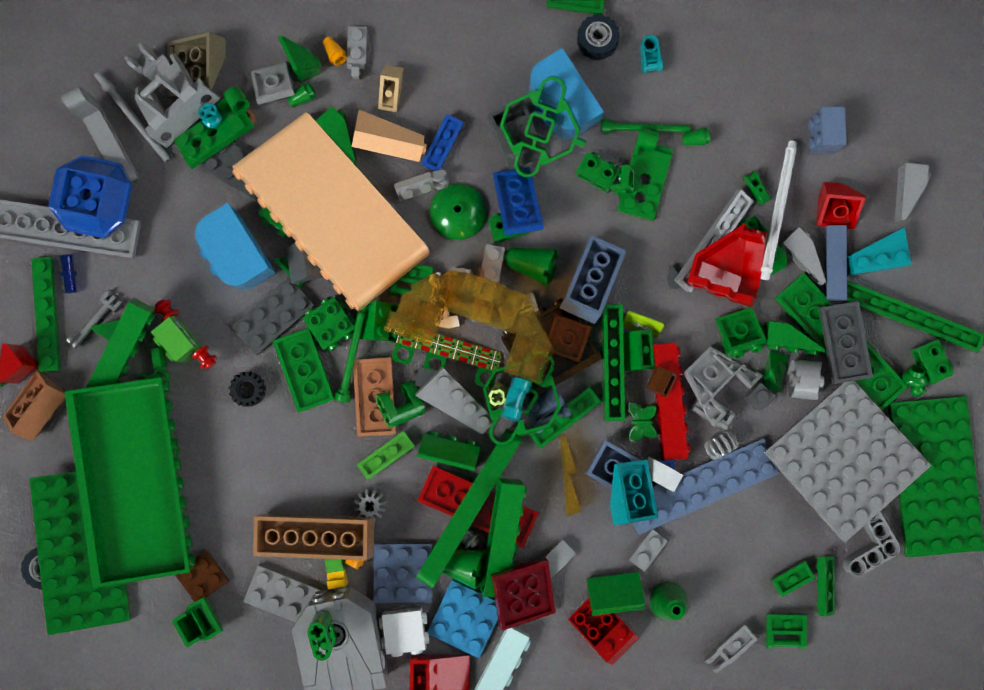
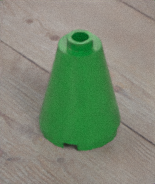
[504,248,558,287]
[442,550,486,589]
[649,582,688,621]

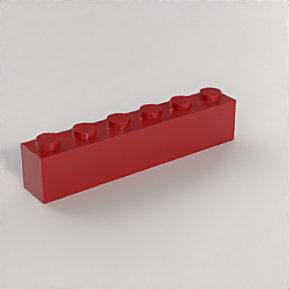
[653,343,690,461]

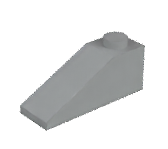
[894,163,930,223]
[779,227,826,286]

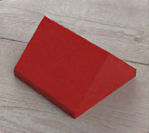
[0,343,39,384]

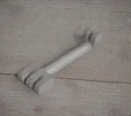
[66,290,124,349]

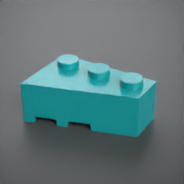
[847,227,912,277]

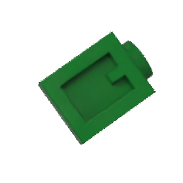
[610,165,634,196]

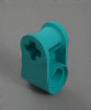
[639,35,663,74]

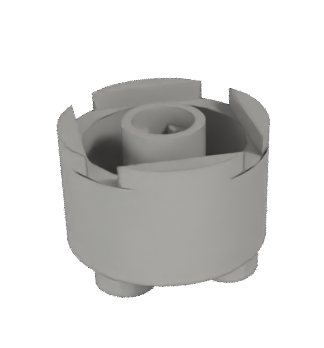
[786,360,824,400]

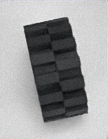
[228,372,266,407]

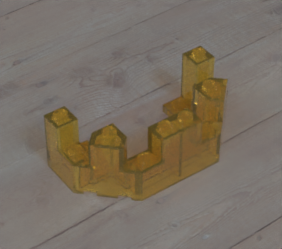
[384,270,554,384]

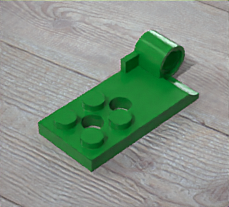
[174,87,255,170]
[616,127,673,222]

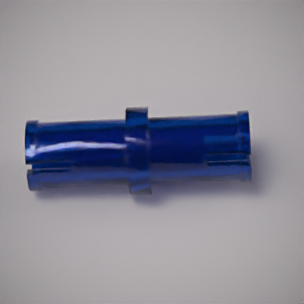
[60,254,78,294]

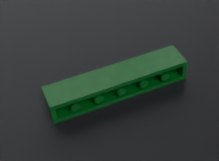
[86,298,155,388]
[601,304,625,421]
[480,478,527,597]

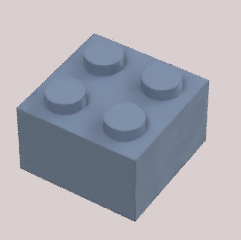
[808,106,846,155]
[584,440,640,489]

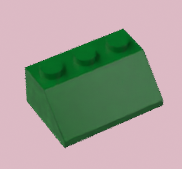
[417,430,480,471]

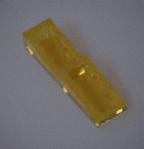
[559,435,581,517]

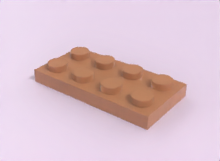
[353,357,396,437]

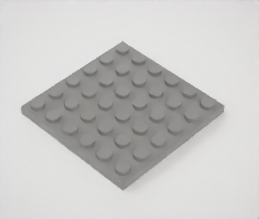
[764,381,931,542]

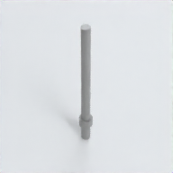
[94,71,171,163]

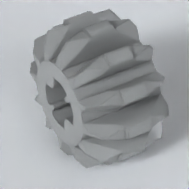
[704,431,739,460]
[354,489,387,522]

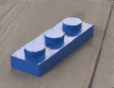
[421,114,464,171]

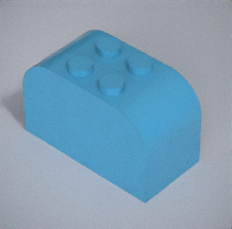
[529,48,604,139]
[195,203,276,290]

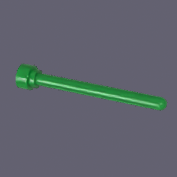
[601,119,692,134]
[335,311,365,403]

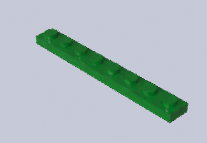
[845,281,984,353]

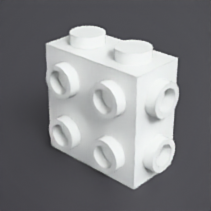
[379,607,429,657]

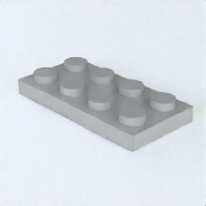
[243,564,328,622]

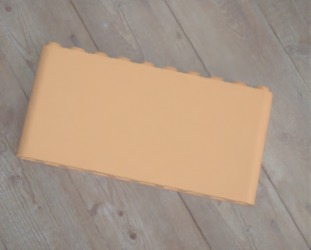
[232,112,429,312]

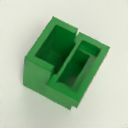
[171,596,224,648]

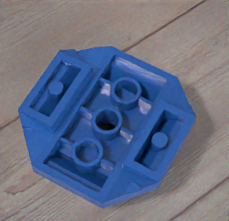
[48,155,133,239]

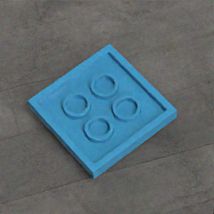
[427,579,498,658]

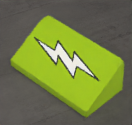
[623,311,664,338]

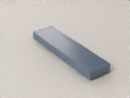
[826,225,847,301]

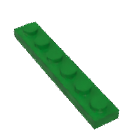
[31,257,61,372]

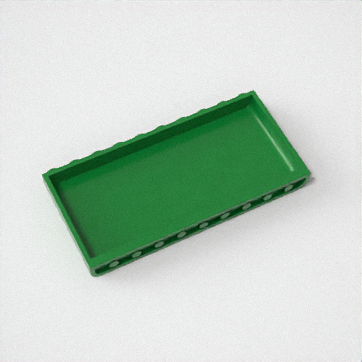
[64,377,196,588]

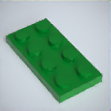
[273,328,335,413]

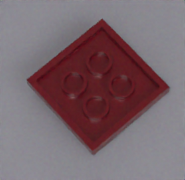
[491,557,556,631]

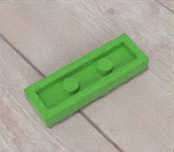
[357,431,415,480]

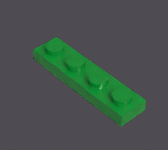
[529,387,601,449]

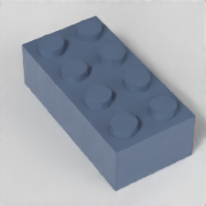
[559,235,626,324]

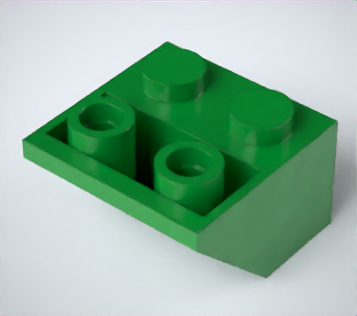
[360,301,406,343]

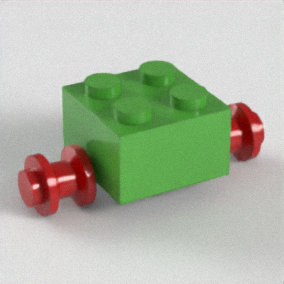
[151,299,217,370]

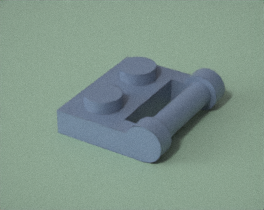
[522,386,572,434]

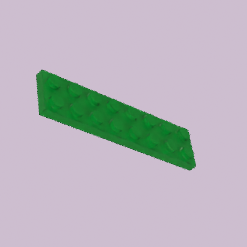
[774,273,908,411]

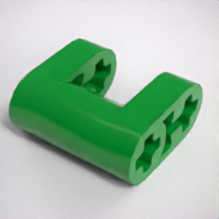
[375,381,425,428]
[307,610,337,661]

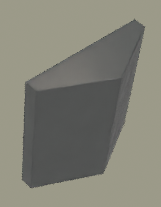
[286,244,324,284]

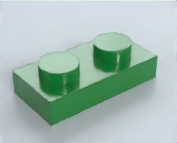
[770,560,815,597]

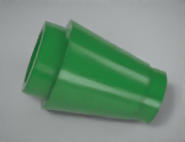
[287,83,317,108]
[682,127,711,146]

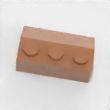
[2,370,65,442]

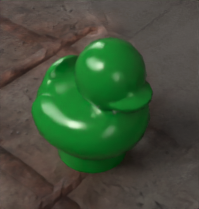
[902,365,928,397]

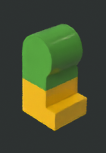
[325,559,348,589]

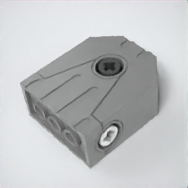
[292,586,389,690]

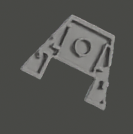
[684,346,763,426]

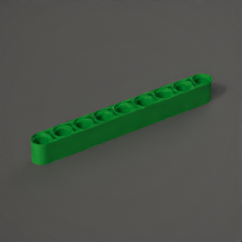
[416,428,523,588]

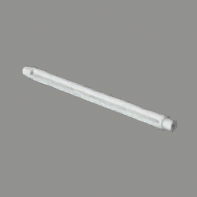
[760,141,797,280]

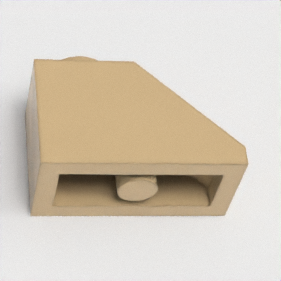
[378,65,404,112]

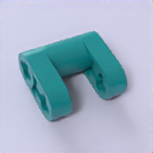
[500,377,532,422]

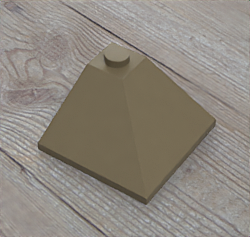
[167,32,225,98]

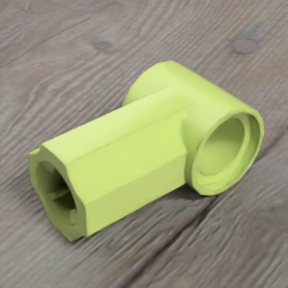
[488,381,509,406]

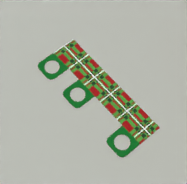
[392,324,502,389]

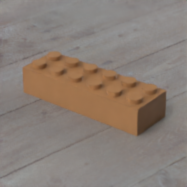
[253,514,374,561]

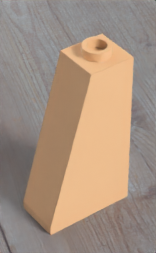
[352,110,427,162]

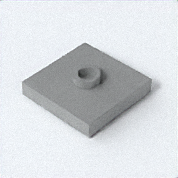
[250,62,295,105]

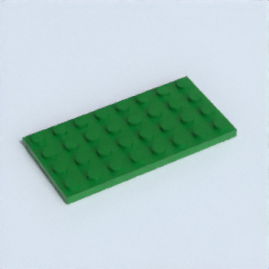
[888,396,984,557]
[29,471,131,636]

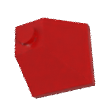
[816,181,866,229]

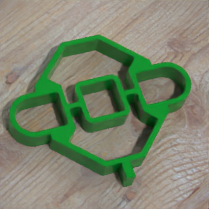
[500,75,586,177]
[483,351,565,446]

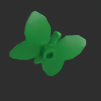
[628,403,657,442]

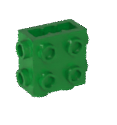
[302,297,356,352]

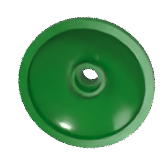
[430,184,486,240]

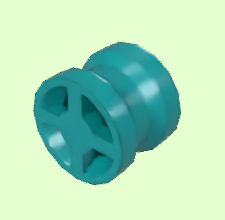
[198,103,222,128]

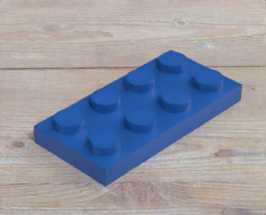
[493,167,544,235]

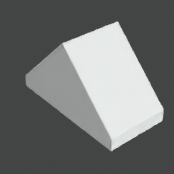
[647,456,683,492]

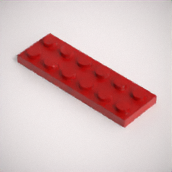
[417,465,539,548]

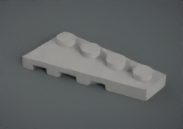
[415,367,493,434]

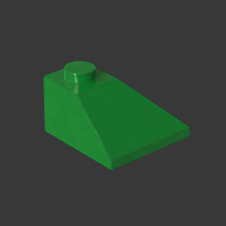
[278,35,322,83]

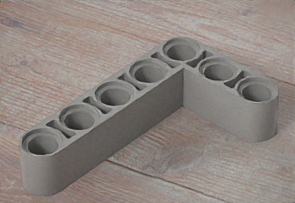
[61,86,139,182]
[843,512,900,576]

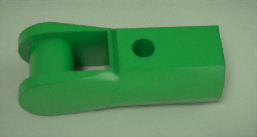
[743,170,772,206]

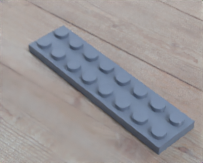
[633,438,779,535]

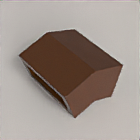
[646,366,677,398]

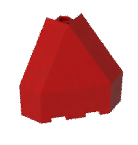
[687,223,767,307]

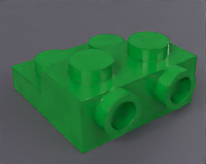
[715,307,766,359]

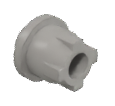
[461,529,480,550]

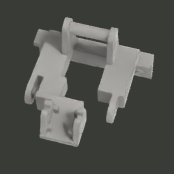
[124,42,221,148]

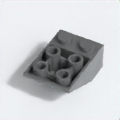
[488,100,542,170]

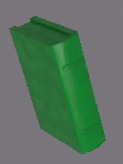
[587,572,645,616]

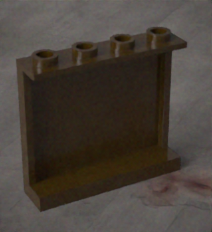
[501,298,602,396]

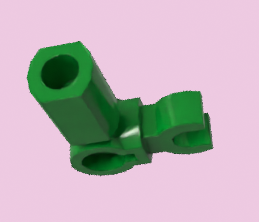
[137,347,171,381]

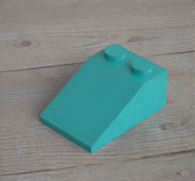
[610,460,659,526]

